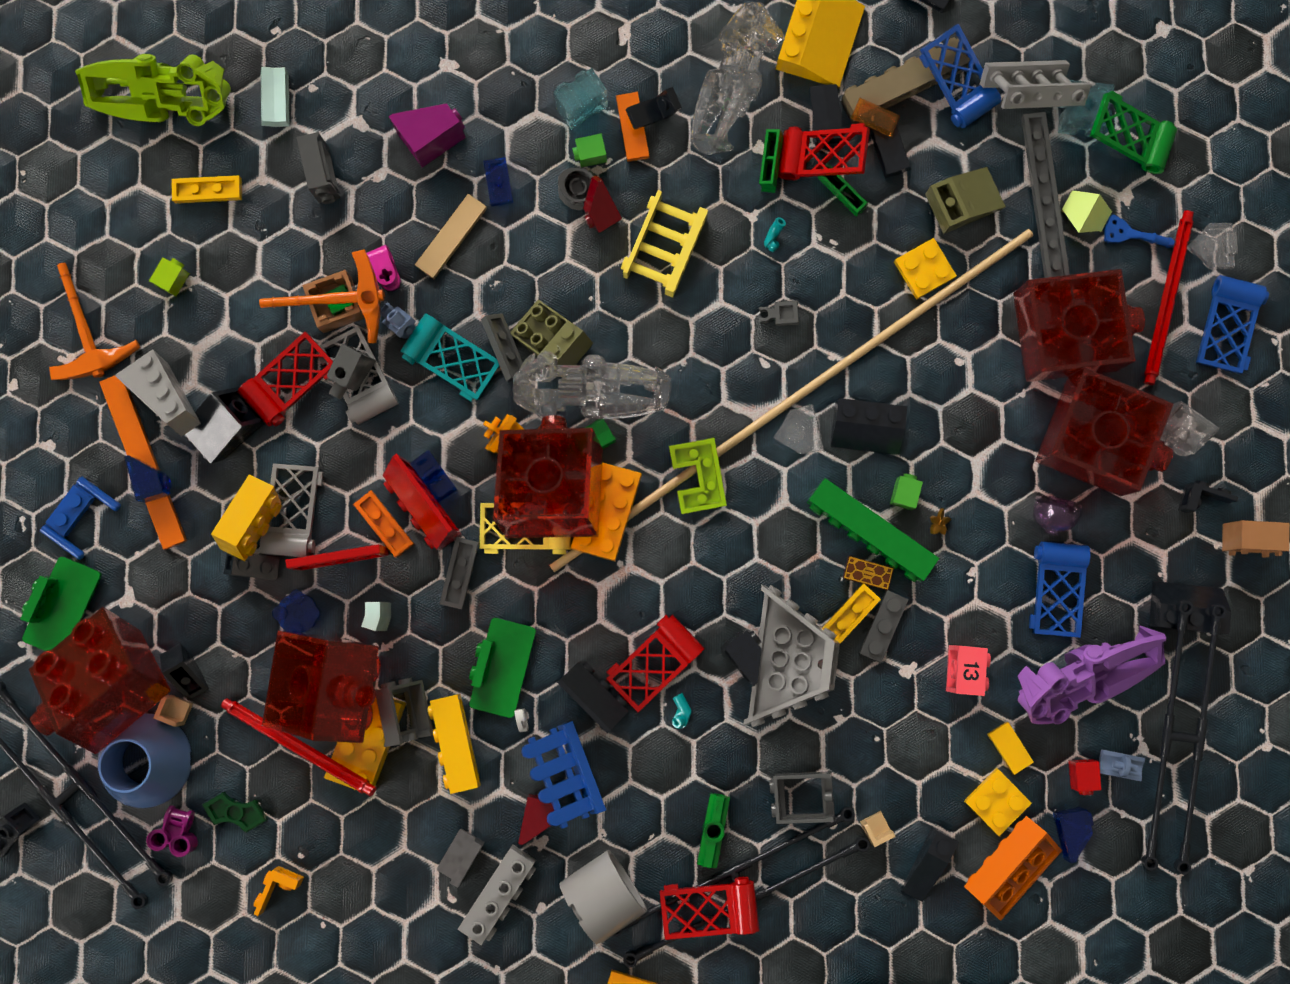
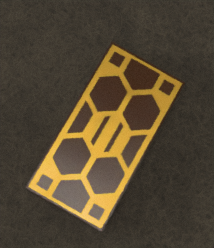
[843,556,894,590]

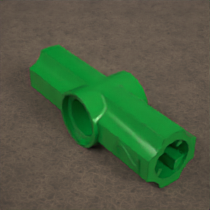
[697,793,730,868]

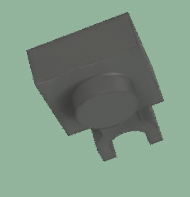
[759,300,799,326]

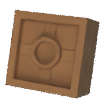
[302,270,365,333]
[1222,520,1290,558]

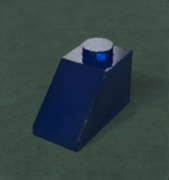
[124,455,171,503]
[1053,807,1094,863]

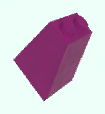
[389,103,466,168]

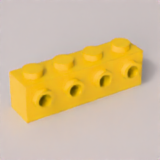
[428,693,481,794]

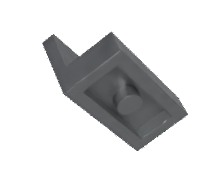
[437,829,485,888]

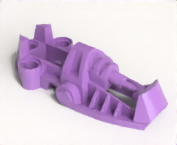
[1018,626,1166,724]

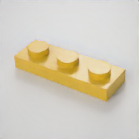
[172,175,242,203]
[821,584,881,643]

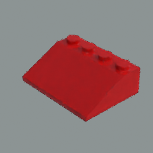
[382,453,462,551]

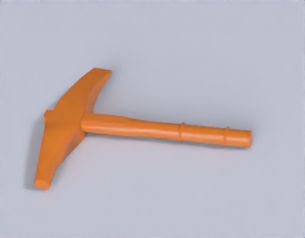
[259,249,385,343]
[49,263,141,380]

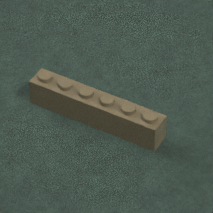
[841,37,970,124]

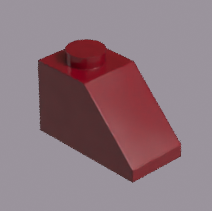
[583,175,622,233]
[518,794,554,845]

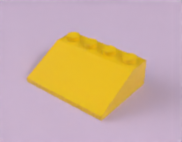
[776,0,865,89]

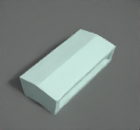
[260,67,290,127]
[361,602,391,631]

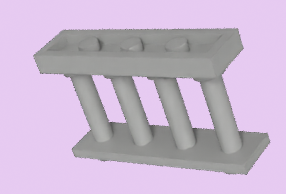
[980,60,1092,109]

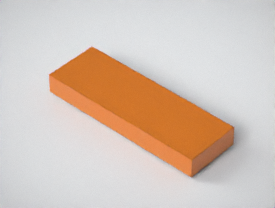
[616,92,649,162]
[353,490,414,558]

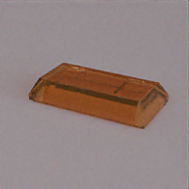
[851,97,900,137]

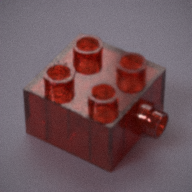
[1013,269,1145,382]
[1035,368,1174,496]
[493,415,603,538]
[29,607,171,754]
[262,631,381,743]

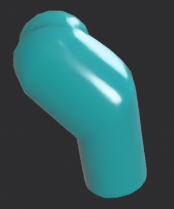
[764,217,786,252]
[672,693,692,729]

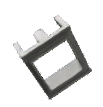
[296,132,341,204]
[372,677,433,747]
[770,771,835,824]

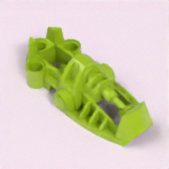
[75,54,231,126]

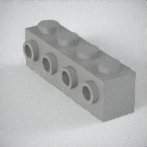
[458,844,536,945]

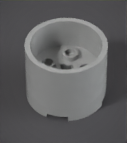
[559,850,647,945]

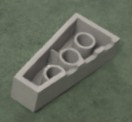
[115,349,201,437]

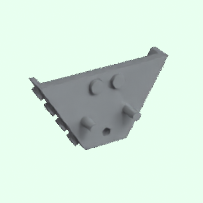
[743,585,840,728]

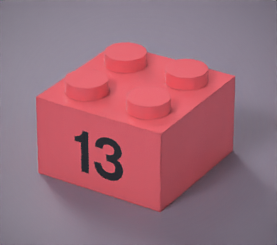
[946,645,991,696]

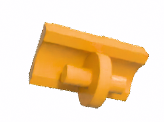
[483,414,524,456]

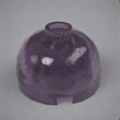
[1033,496,1082,535]

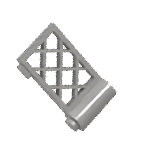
[316,326,399,425]
[260,463,324,557]

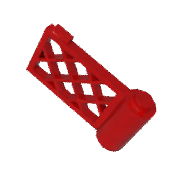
[778,123,870,180]
[238,331,333,426]
[606,615,705,712]
[660,877,759,940]

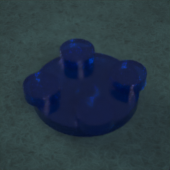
[272,590,320,637]

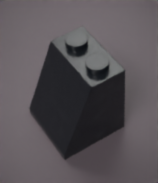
[185,387,265,464]

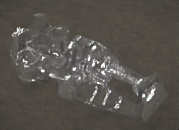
[690,2,785,155]
[513,351,672,420]

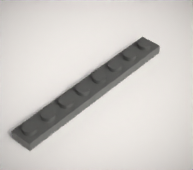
[1021,112,1071,291]

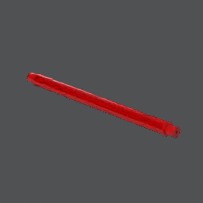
[1144,210,1194,385]
[221,698,376,797]

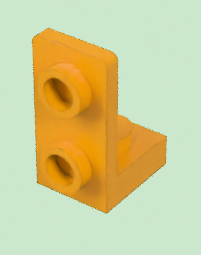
[253,866,304,916]

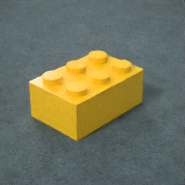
[211,475,282,561]

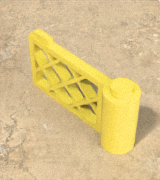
[479,503,572,555]

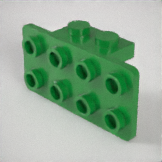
[20,557,102,657]
[469,618,536,718]

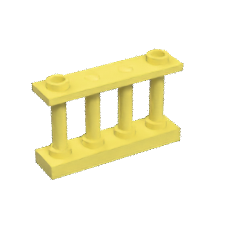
[621,190,708,298]

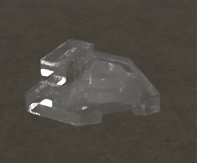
[1187,223,1238,269]
[774,404,824,455]

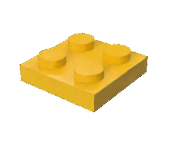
[894,238,957,300]
[964,768,1032,836]

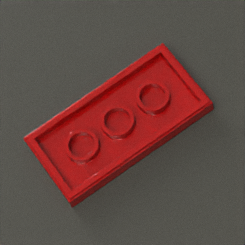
[285,544,389,571]

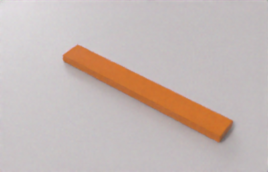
[99,375,187,550]

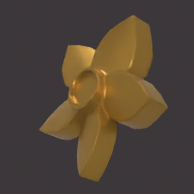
[930,508,951,535]

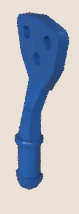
[1104,215,1175,248]

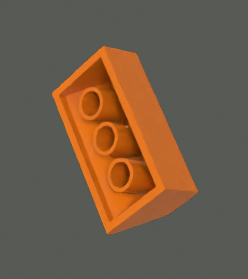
[964,816,1062,921]

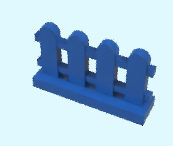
[521,721,606,829]

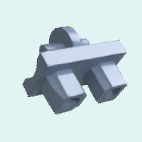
[380,302,416,339]
[1099,749,1145,781]

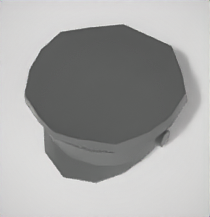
[558,167,595,211]

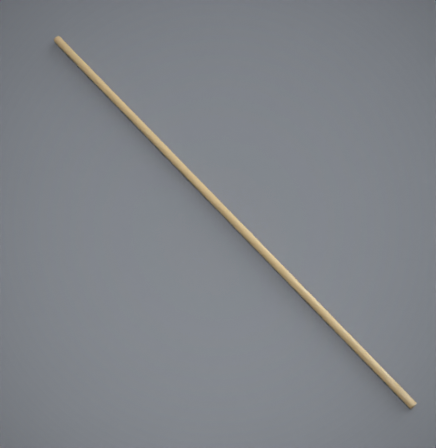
[549,229,1033,573]

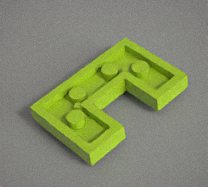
[669,438,727,514]

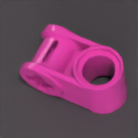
[367,244,401,291]

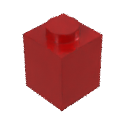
[1068,759,1101,795]

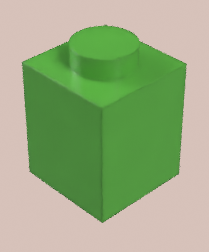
[572,133,607,168]
[890,474,923,510]

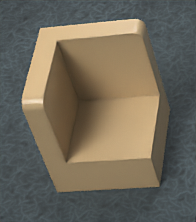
[153,695,193,727]
[860,811,895,847]

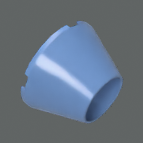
[97,714,191,808]

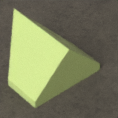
[1061,191,1112,233]

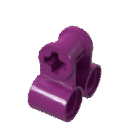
[146,805,198,857]

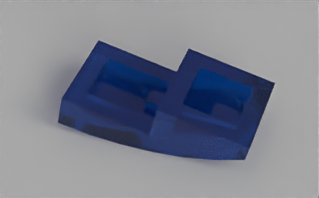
[410,450,458,503]

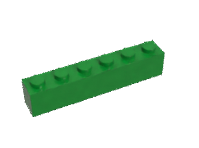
[807,478,940,582]

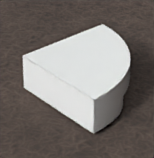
[514,708,529,732]

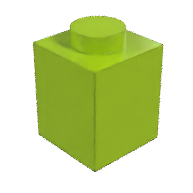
[149,257,190,296]

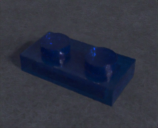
[483,157,513,207]

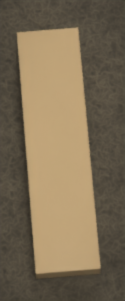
[415,194,487,279]

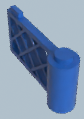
[919,24,1001,128]
[1196,275,1269,374]
[1029,541,1090,638]

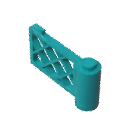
[400,313,500,402]

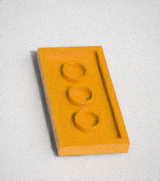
[570,461,642,562]

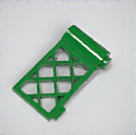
[1090,91,1178,174]

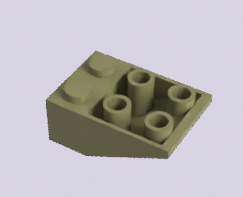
[925,167,1006,234]
[511,299,594,378]

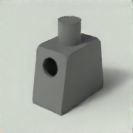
[327,343,376,399]

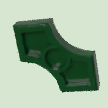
[202,792,268,833]

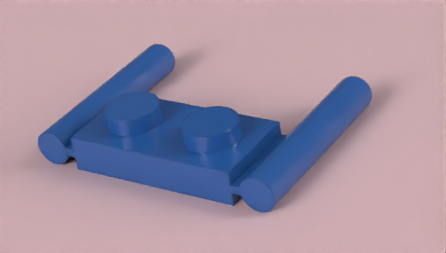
[40,476,121,560]

